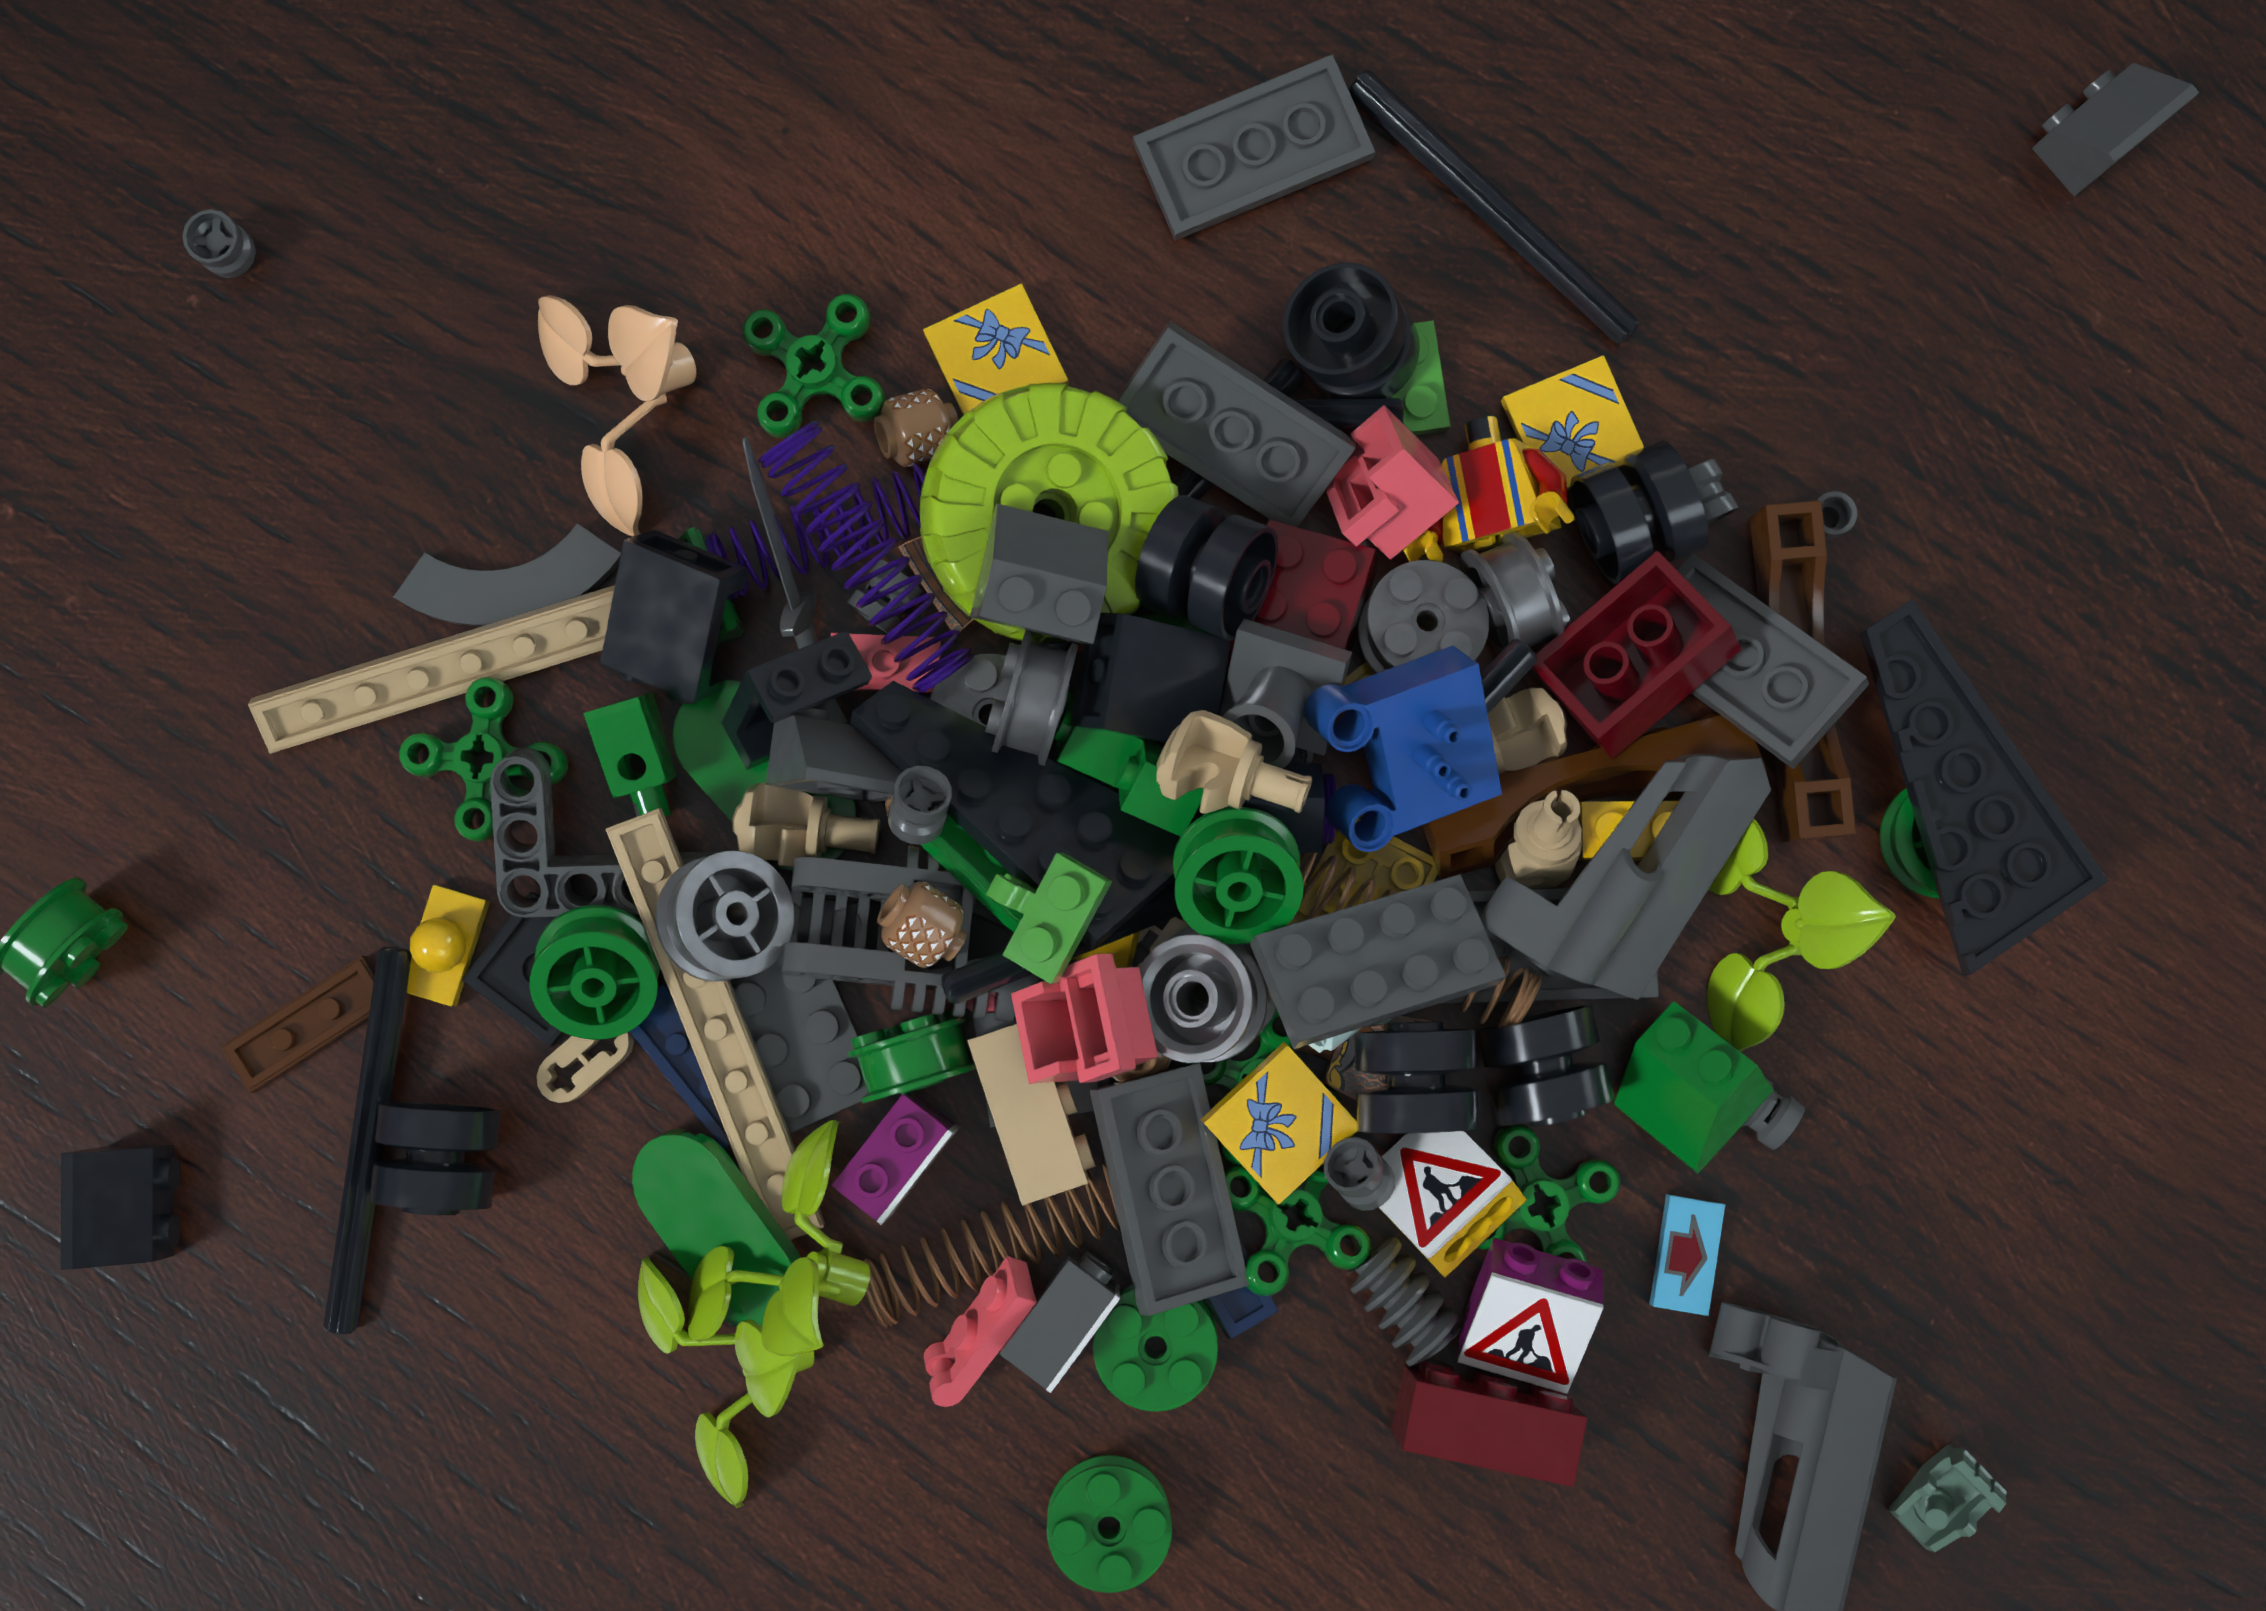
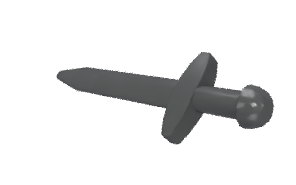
[743,437,819,650]

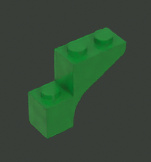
[1053,677,1203,837]

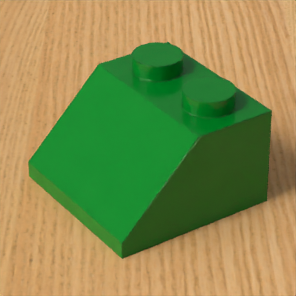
[1614,1001,1773,1174]

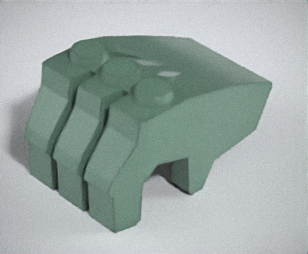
[1888,1444,2007,1552]

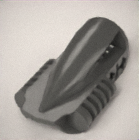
[781,846,1045,1022]

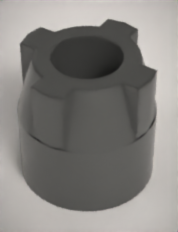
[1815,491,1857,539]

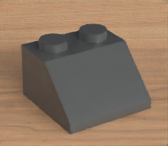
[2032,63,2199,197]
[970,504,1109,644]
[766,708,902,803]

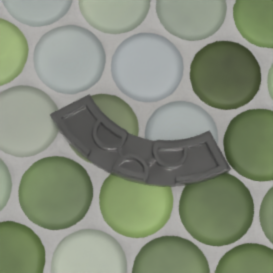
[393,524,621,626]

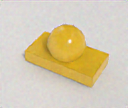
[406,885,490,1007]

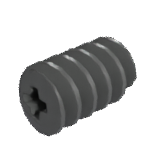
[1347,1236,1462,1367]

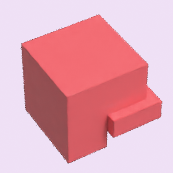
[1325,405,1459,560]
[1011,954,1158,1084]

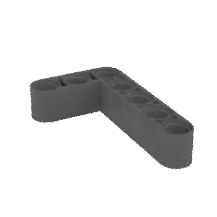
[490,747,779,918]

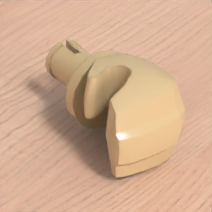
[1488,687,1567,774]
[1157,710,1312,814]
[732,782,880,866]
[1494,790,1582,889]

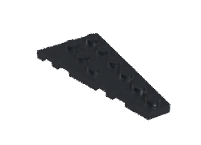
[1860,599,2109,976]
[850,681,1180,950]

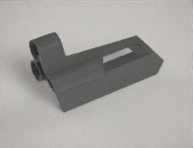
[1479,754,1771,1000]
[1709,1302,1897,1611]

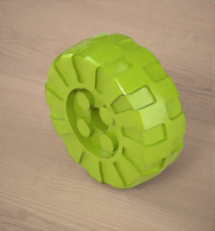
[920,383,1179,644]

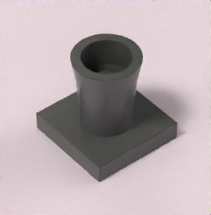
[1219,619,1352,769]

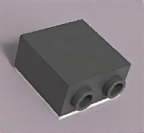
[1000,1249,1120,1393]

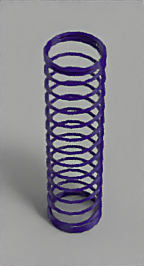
[758,421,975,694]
[705,463,925,602]

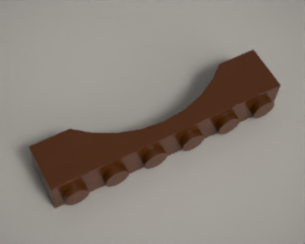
[1750,501,1856,843]
[1421,713,1765,879]

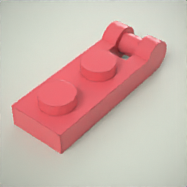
[924,1256,1037,1407]

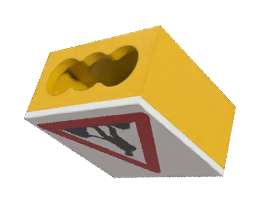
[1359,1131,1527,1278]

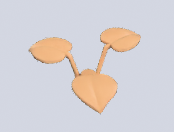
[538,295,696,536]

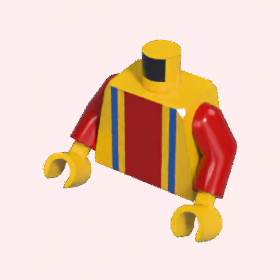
[1403,416,1574,562]

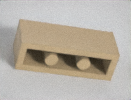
[967,1024,1096,1206]

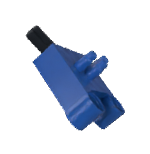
[1305,639,1537,852]

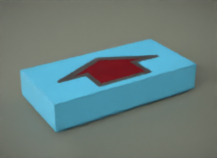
[1649,1194,1725,1316]

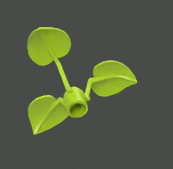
[1707,818,1896,1052]
[687,1120,870,1356]
[638,1256,814,1508]

